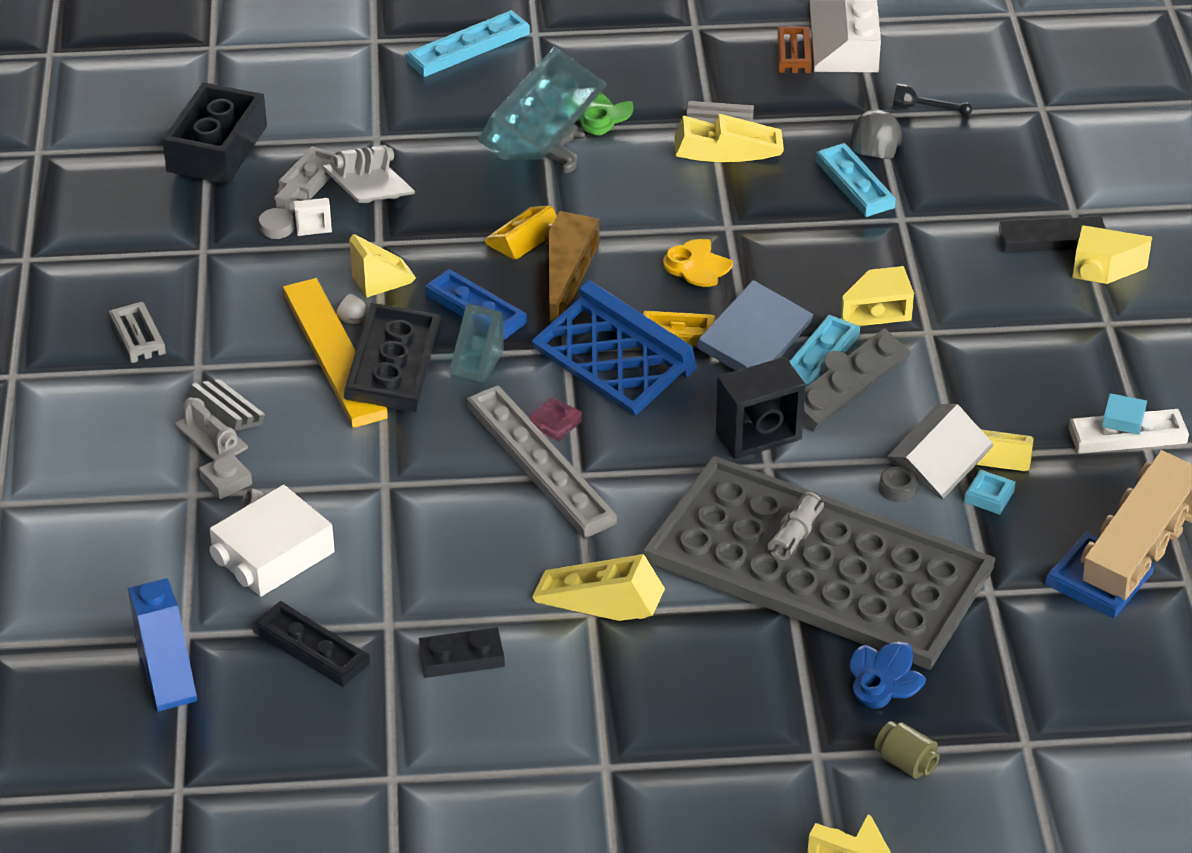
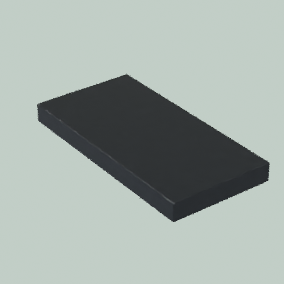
[344,303,441,412]

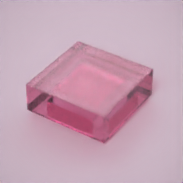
[529,397,582,441]

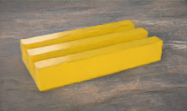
[643,311,715,346]

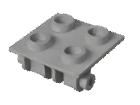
[322,145,415,203]

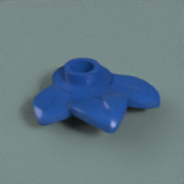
[849,642,926,709]

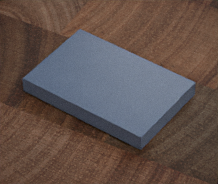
[697,280,813,371]

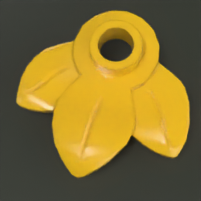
[663,239,733,287]

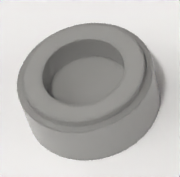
[259,208,294,239]

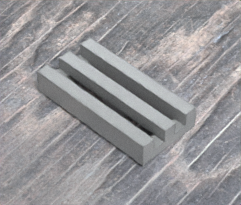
[687,101,754,124]
[109,302,166,363]

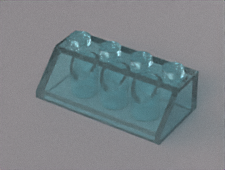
[478,46,607,160]

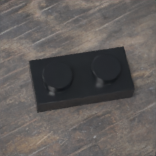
[418,627,505,678]

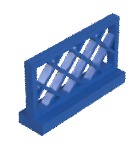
[531,280,697,416]

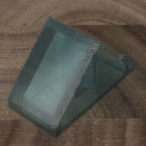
[449,303,504,383]

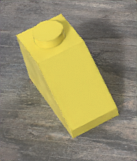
[1072,225,1152,284]
[841,266,914,326]

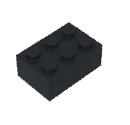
[162,82,267,184]

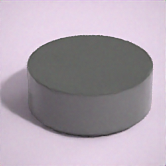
[879,466,918,502]

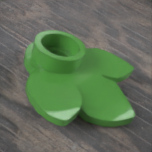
[568,94,634,135]

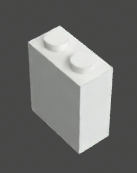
[210,485,334,597]

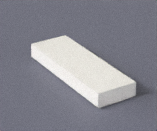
[1069,409,1189,454]

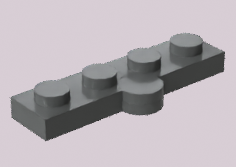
[803,328,910,432]

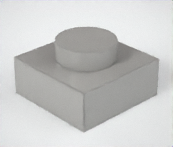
[199,452,252,500]

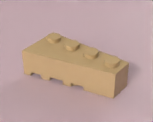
[1081,450,1192,601]

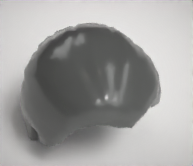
[850,110,902,159]

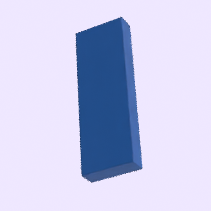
[425,269,527,340]

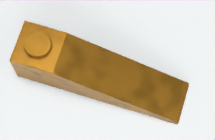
[545,211,599,324]

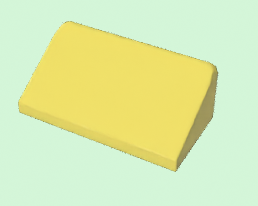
[976,430,1034,471]

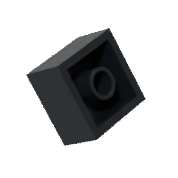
[716,356,805,459]

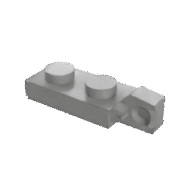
[275,146,335,213]

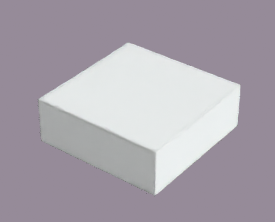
[294,198,332,236]

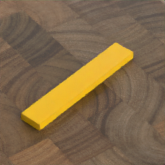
[283,278,388,428]

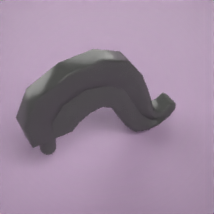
[539,122,585,173]

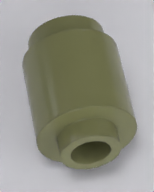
[875,721,940,779]

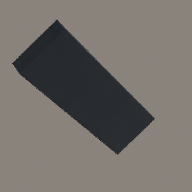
[999,216,1106,252]
[253,601,370,687]

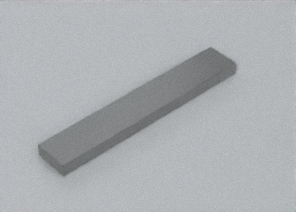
[467,385,617,539]

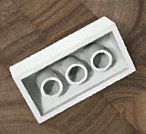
[809,0,881,72]

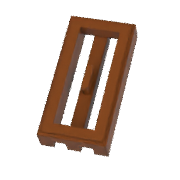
[777,26,811,73]

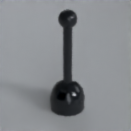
[892,83,972,115]

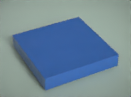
[1045,532,1154,618]

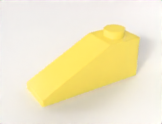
[532,554,665,621]

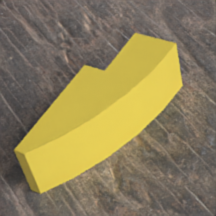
[674,114,784,162]

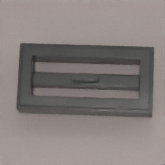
[188,379,265,431]

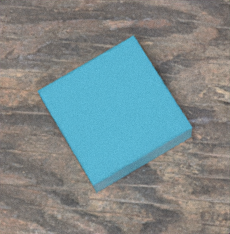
[1102,393,1147,434]
[964,470,1015,515]

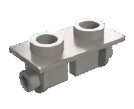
[175,398,248,461]

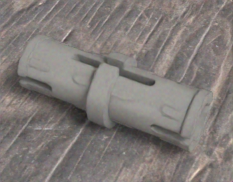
[768,492,824,560]

